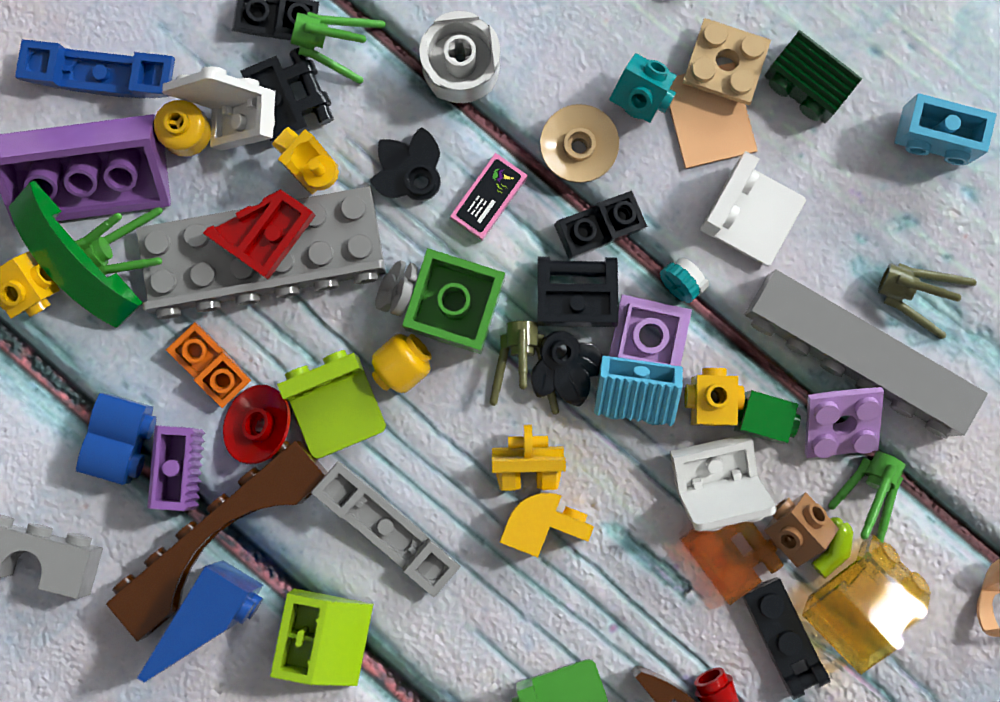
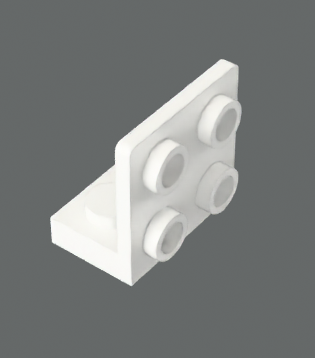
[699,151,806,266]

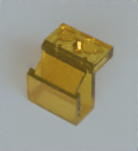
[802,534,931,675]

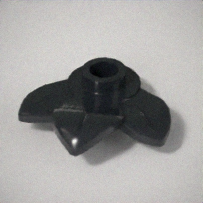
[370,128,441,201]
[531,331,603,406]

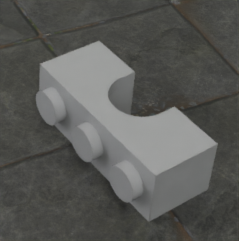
[0,514,103,599]

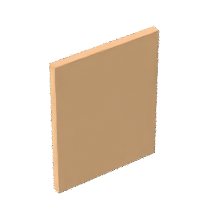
[669,62,758,169]

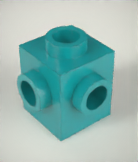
[609,53,677,123]

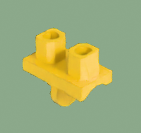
[272,127,339,195]
[492,424,566,491]

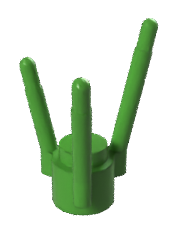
[290,12,386,84]
[75,207,163,275]
[828,451,906,546]

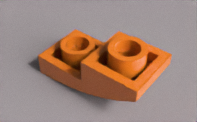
[166,321,251,408]

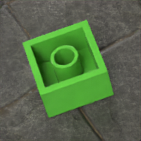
[402,248,505,354]

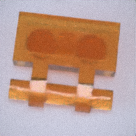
[679,522,784,605]

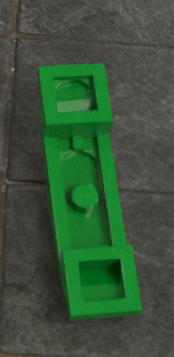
[9,181,143,328]

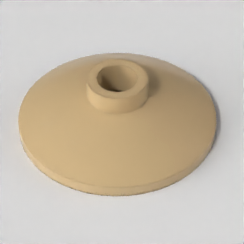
[540,104,619,183]

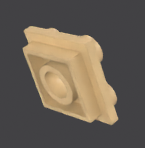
[682,18,771,106]

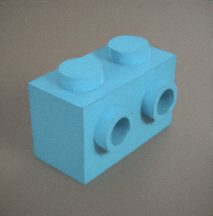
[894,93,997,165]

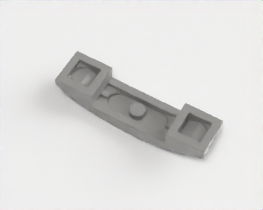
[311,461,461,597]

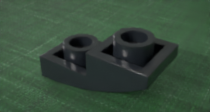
[232,0,319,40]
[554,191,647,260]

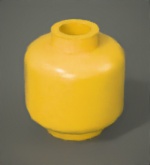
[154,100,211,157]
[371,334,432,393]

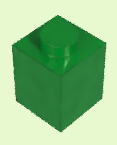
[733,390,801,444]

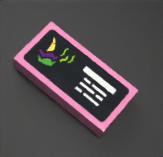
[450,153,528,241]

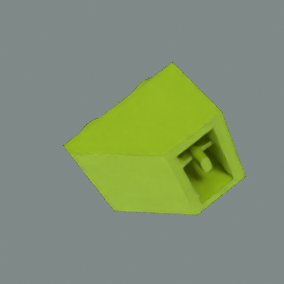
[270,589,374,686]

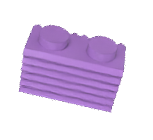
[147,425,206,511]

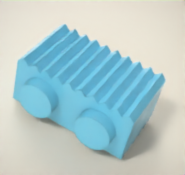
[594,355,683,426]

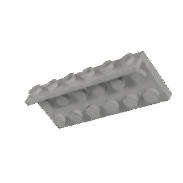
[136,186,386,319]

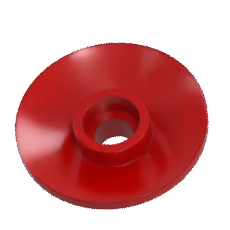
[223,385,291,464]

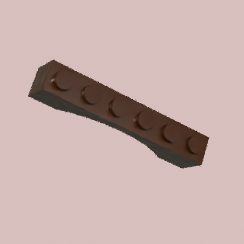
[106,440,327,642]

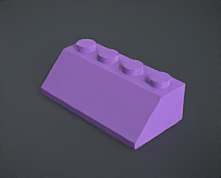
[0,114,171,227]

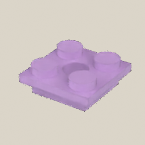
[609,294,692,366]
[805,387,884,458]

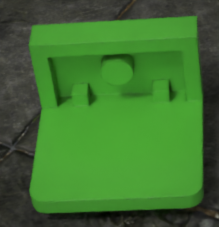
[511,659,608,702]

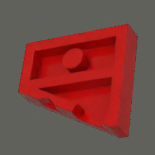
[203,189,316,280]

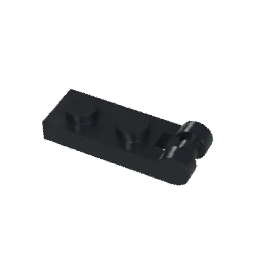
[741,577,830,700]

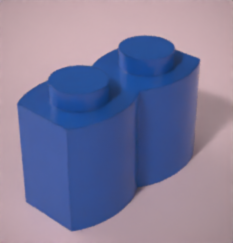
[76,393,157,485]

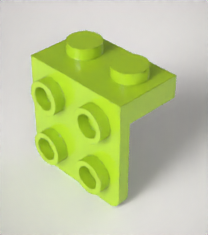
[277,350,386,458]

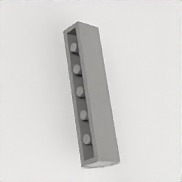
[745,269,988,439]

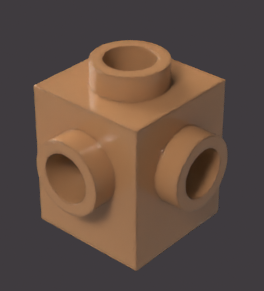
[764,492,839,567]

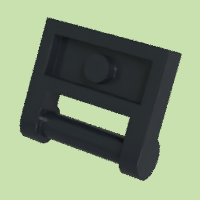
[537,256,619,327]

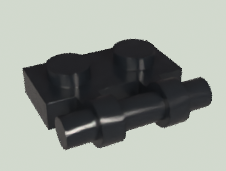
[240,48,334,143]

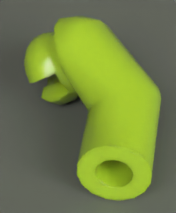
[811,517,854,579]

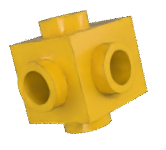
[0,251,60,319]
[684,368,745,426]

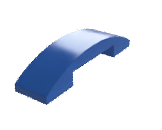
[15,39,175,98]

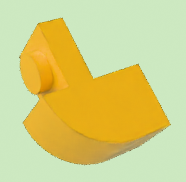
[500,492,594,558]

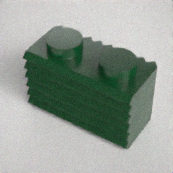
[764,30,863,123]

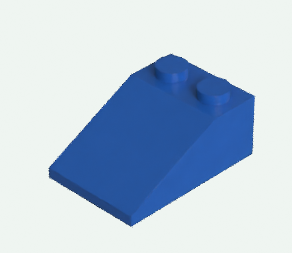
[137,560,264,682]

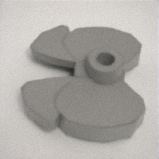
[375,260,418,317]

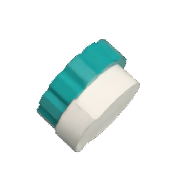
[660,258,709,303]

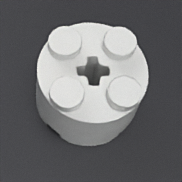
[419,11,500,103]

